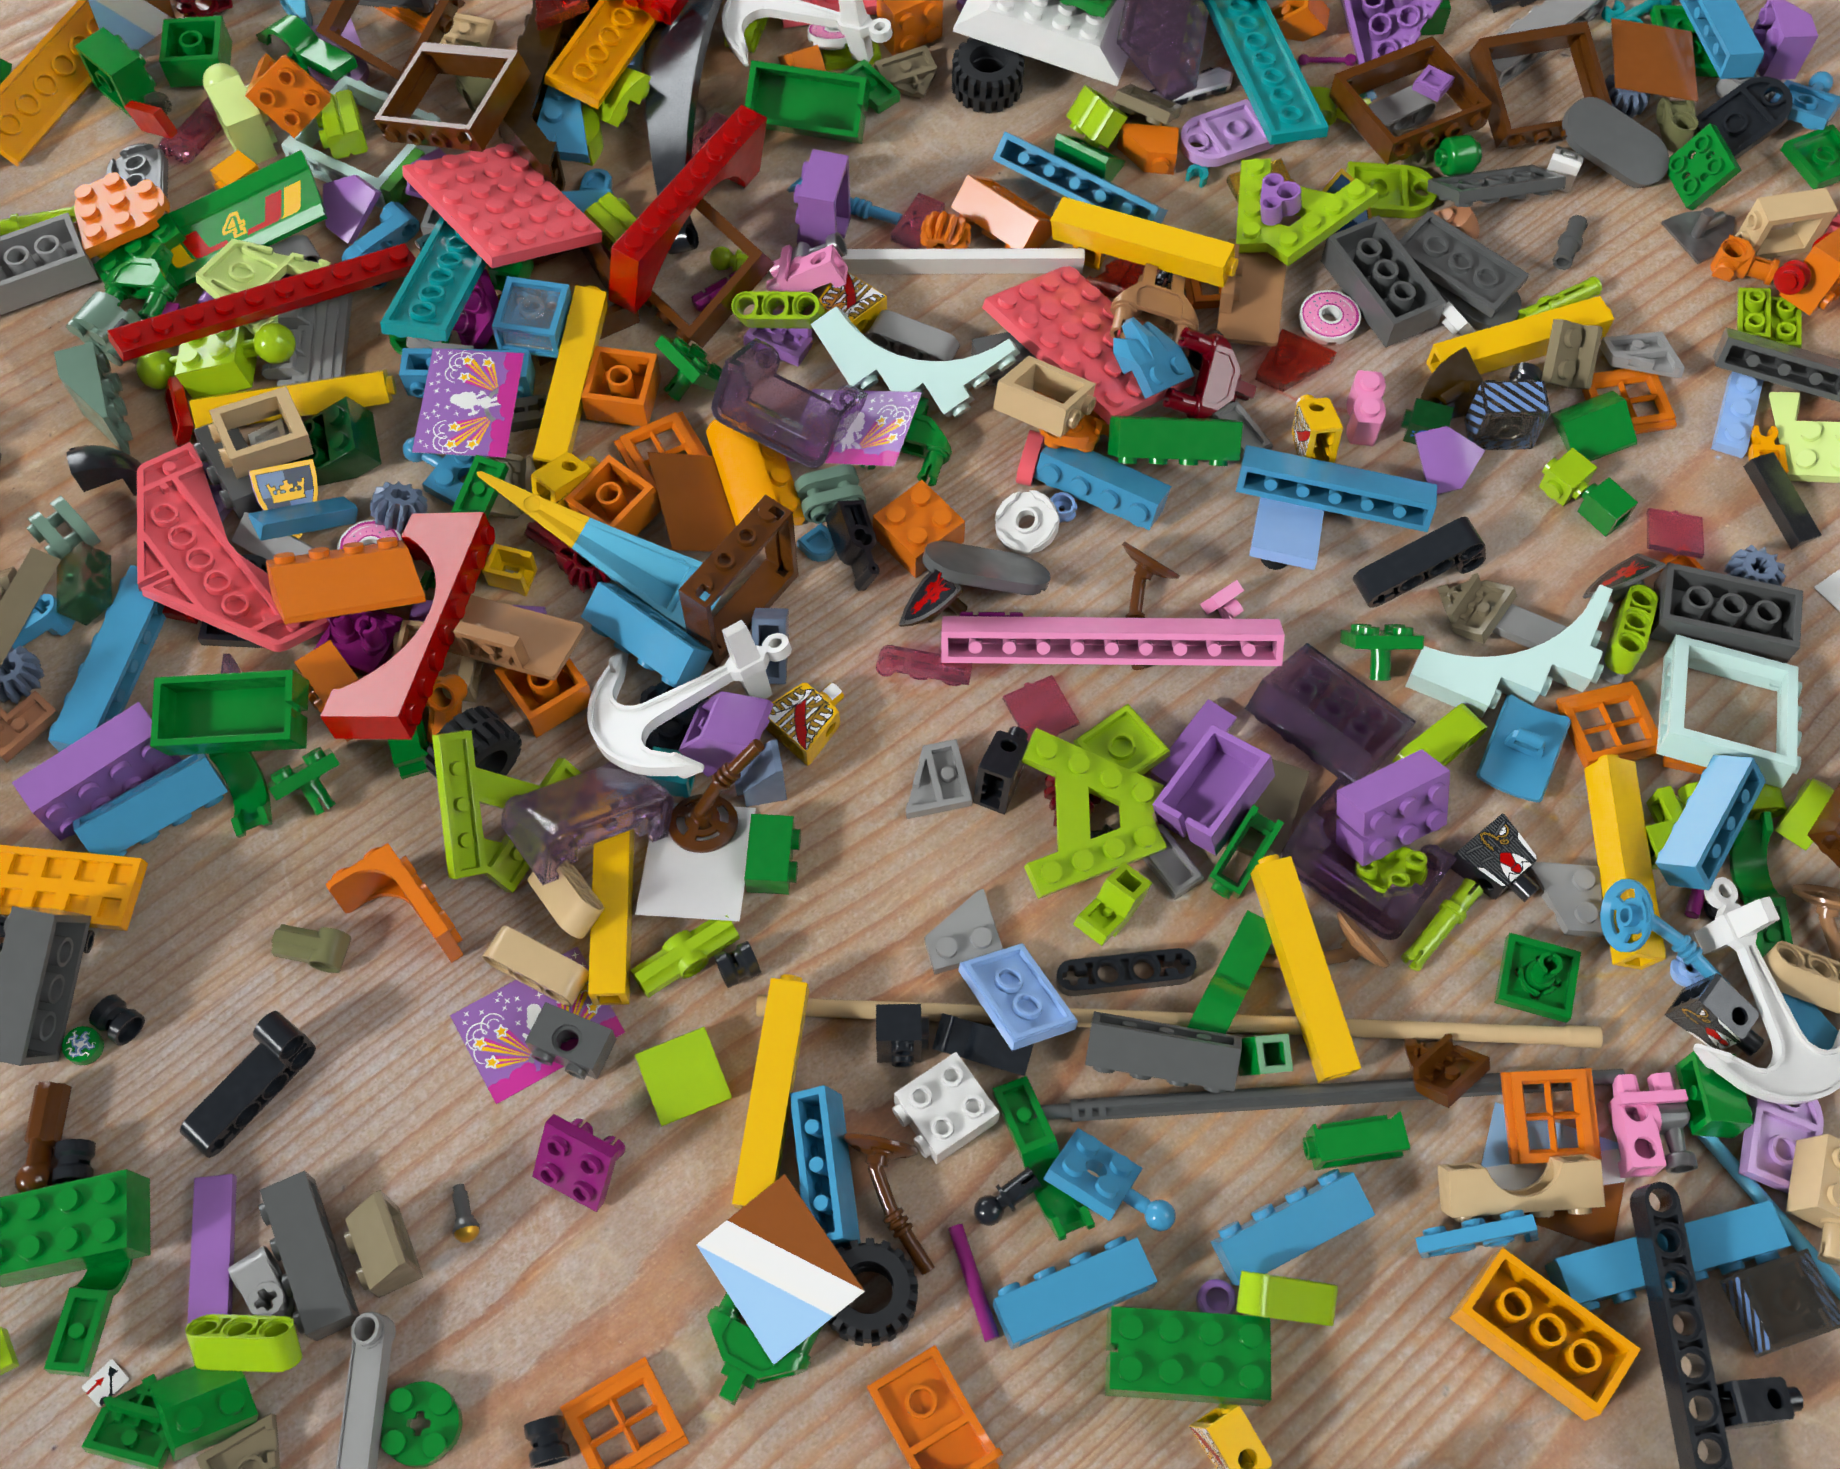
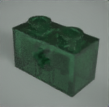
[57,542,112,626]

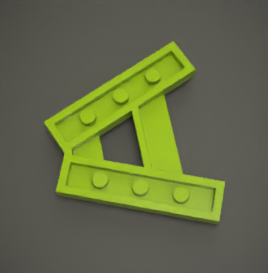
[1236,158,1378,266]
[1021,728,1167,899]
[432,730,588,893]

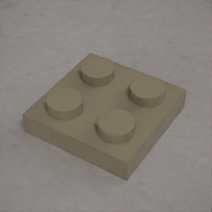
[1113,84,1183,126]

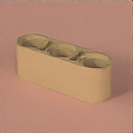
[527,849,604,939]
[482,926,589,1007]
[1763,941,1840,1014]

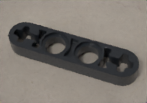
[1055,948,1196,996]

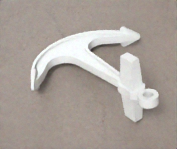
[722,0,893,67]
[587,620,792,779]
[1693,877,1840,1105]

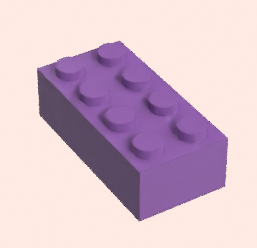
[12,702,182,841]

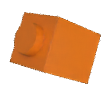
[1271,0,1330,42]
[778,45,826,71]
[1117,123,1179,175]

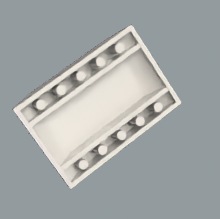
[953,0,1140,86]

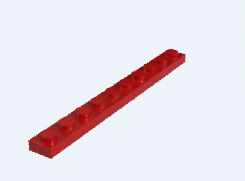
[107,243,416,362]

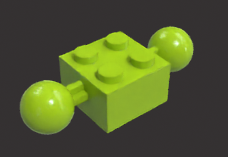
[136,323,296,399]

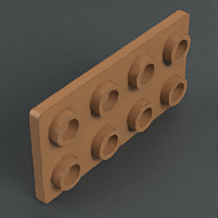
[1217,239,1286,347]
[448,595,585,681]

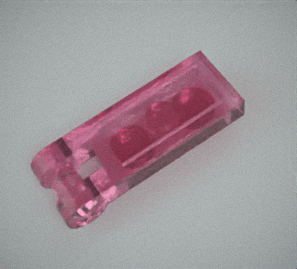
[159,96,223,165]
[876,645,973,686]

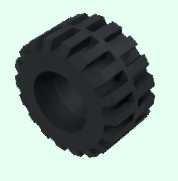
[952,38,1025,113]
[425,706,522,779]
[828,1238,918,1347]

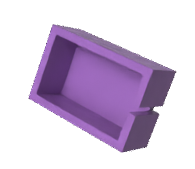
[794,149,851,248]
[1152,725,1275,856]
[1336,749,1450,866]

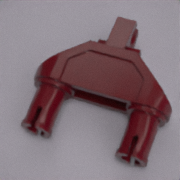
[1163,327,1257,419]

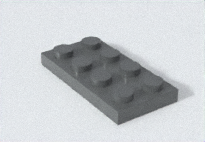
[1427,164,1566,207]
[1399,211,1529,318]

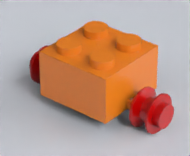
[1773,228,1840,316]

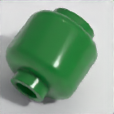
[1434,135,1482,176]

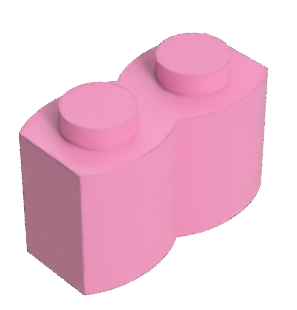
[1346,370,1386,446]

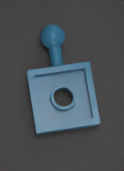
[1770,71,1840,130]
[403,437,486,507]
[1044,1128,1176,1231]

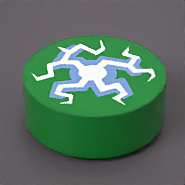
[62,1026,104,1066]

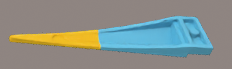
[477,471,721,632]

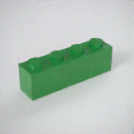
[1108,416,1243,466]

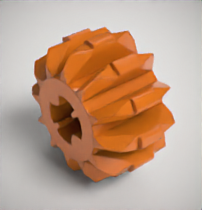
[920,211,971,249]

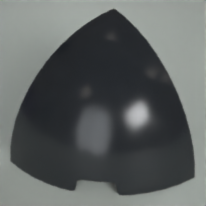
[67,445,142,496]

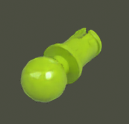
[710,246,749,272]

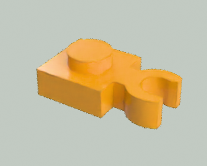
[1747,426,1789,474]

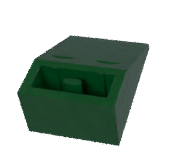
[285,396,382,486]

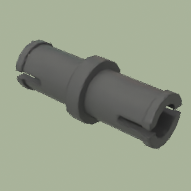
[1552,215,1588,270]

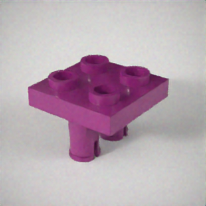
[453,269,499,349]
[314,610,405,676]
[532,1114,625,1212]

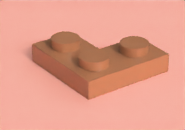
[0,691,60,763]

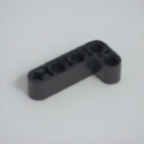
[1352,517,1486,608]
[180,1011,316,1158]

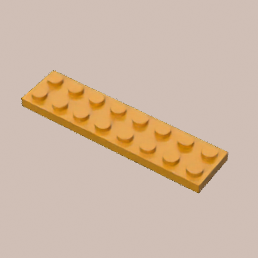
[0,845,148,931]

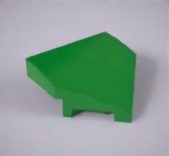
[82,1374,170,1469]

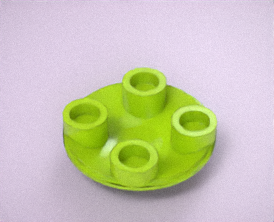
[1355,846,1428,895]

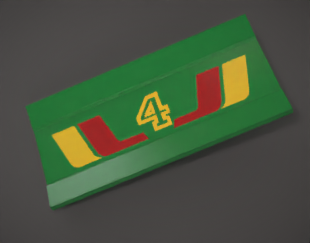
[168,150,327,289]

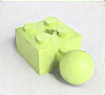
[203,63,278,164]

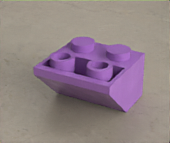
[1753,0,1818,80]
[679,691,774,777]

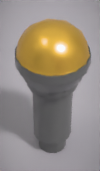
[452,1184,480,1243]

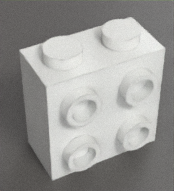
[892,1052,1000,1164]

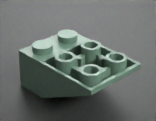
[54,342,133,454]

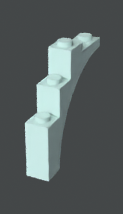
[811,306,1020,418]
[1405,585,1613,718]

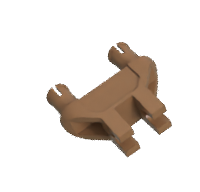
[1110,263,1198,358]

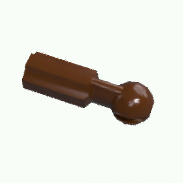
[15,1081,72,1193]

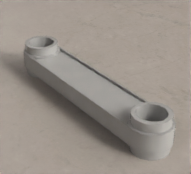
[336,1312,396,1469]

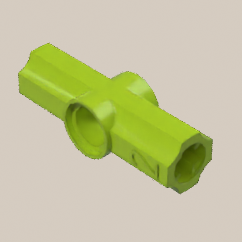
[631,915,740,998]

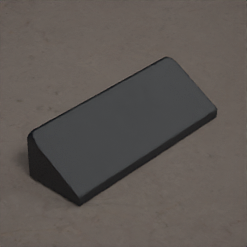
[1743,452,1822,550]

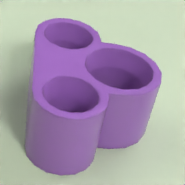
[1260,173,1302,226]

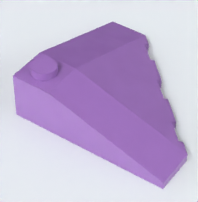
[1341,0,1443,65]

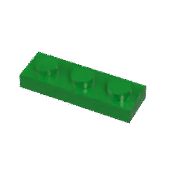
[93,213,186,283]

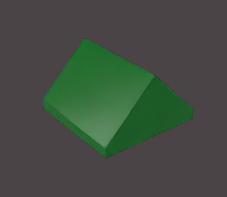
[1054,133,1126,182]
[1551,390,1637,462]

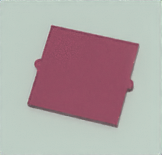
[1647,508,1704,559]
[1003,675,1080,742]

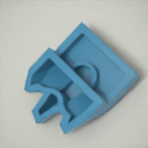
[1113,317,1195,399]

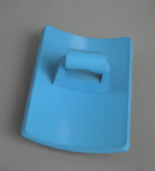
[1476,694,1571,803]

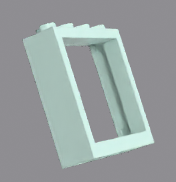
[281,75,441,209]
[1656,634,1802,788]

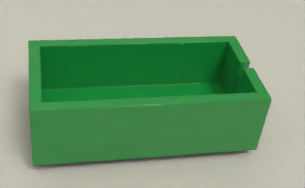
[745,60,871,144]
[150,670,309,756]
[0,1169,151,1288]
[1105,1306,1272,1407]

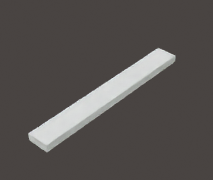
[842,248,1085,274]

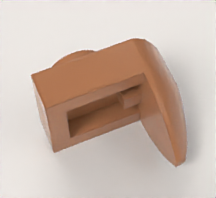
[1434,206,1480,239]

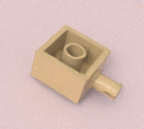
[1786,1134,1840,1266]

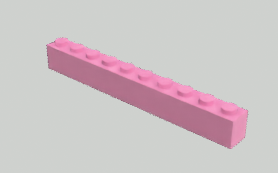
[941,616,1285,666]

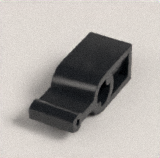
[825,500,880,591]
[932,1013,1034,1076]

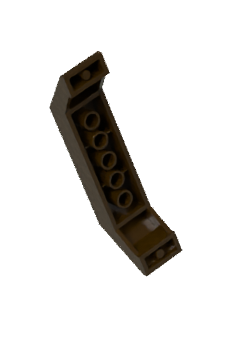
[499,0,596,191]

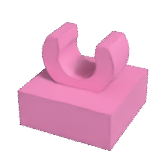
[1200,580,1244,619]

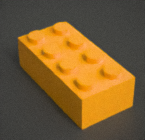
[1449,1247,1641,1421]

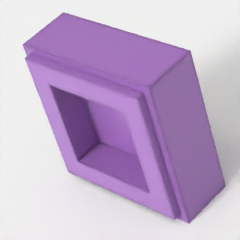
[1412,65,1454,102]

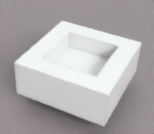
[1442,301,1476,335]

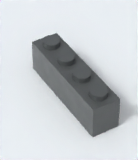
[1713,327,1840,402]
[1085,1011,1242,1093]
[259,1171,360,1341]

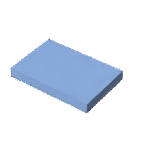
[1249,497,1324,570]
[958,943,1078,1051]

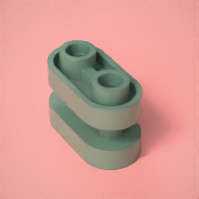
[794,464,867,524]
[26,495,101,565]

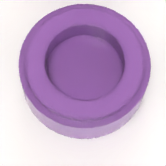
[1196,1279,1237,1314]

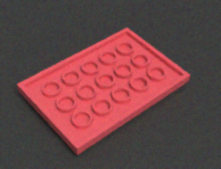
[402,143,602,268]
[982,266,1196,425]

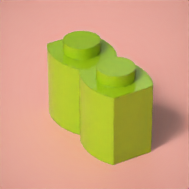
[1066,85,1128,148]

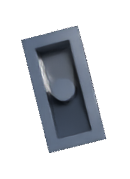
[752,608,789,684]
[735,739,787,807]

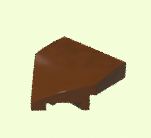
[1404,1034,1490,1108]

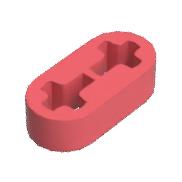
[1016,430,1045,487]

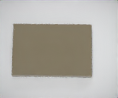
[1223,759,1310,859]

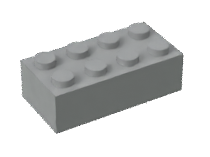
[0,213,99,315]

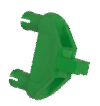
[104,242,179,320]
[859,397,952,486]
[707,1292,825,1405]

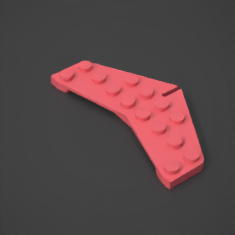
[137,442,330,652]

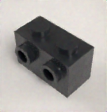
[876,1004,929,1068]

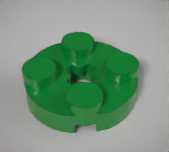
[380,1381,462,1468]

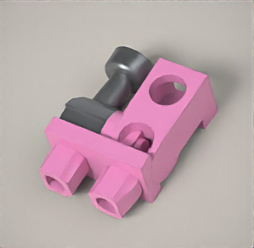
[766,232,848,293]
[1607,1072,1698,1178]

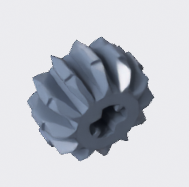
[1605,75,1651,118]
[370,481,428,534]
[1724,545,1786,586]
[0,645,45,704]

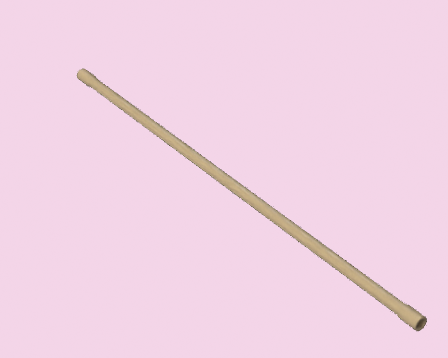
[756,995,1603,1048]

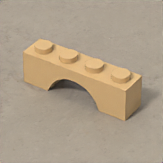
[1437,1154,1605,1223]

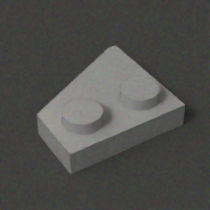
[1600,332,1685,378]
[906,739,972,819]
[1528,862,1603,937]
[924,889,1003,975]

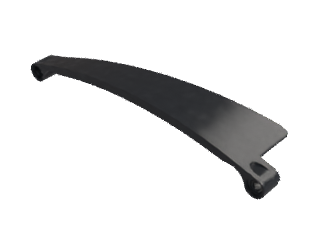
[644,0,722,255]

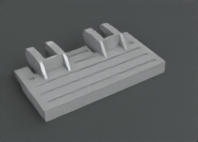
[261,293,353,386]

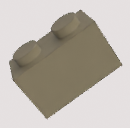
[344,1190,424,1298]

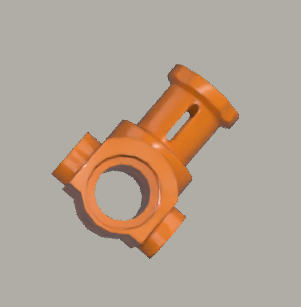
[1710,235,1780,286]

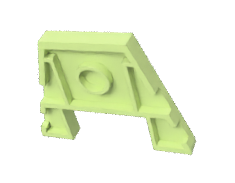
[196,239,331,335]
[1769,392,1840,483]

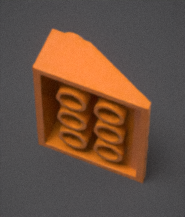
[266,537,426,625]

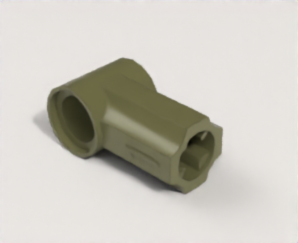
[271,924,352,973]

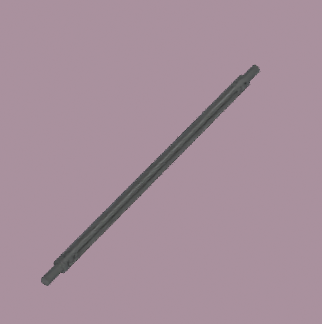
[1034,1067,1625,1122]

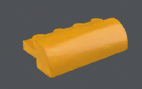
[706,408,805,526]

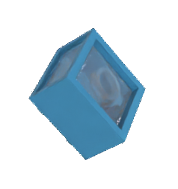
[492,276,572,358]

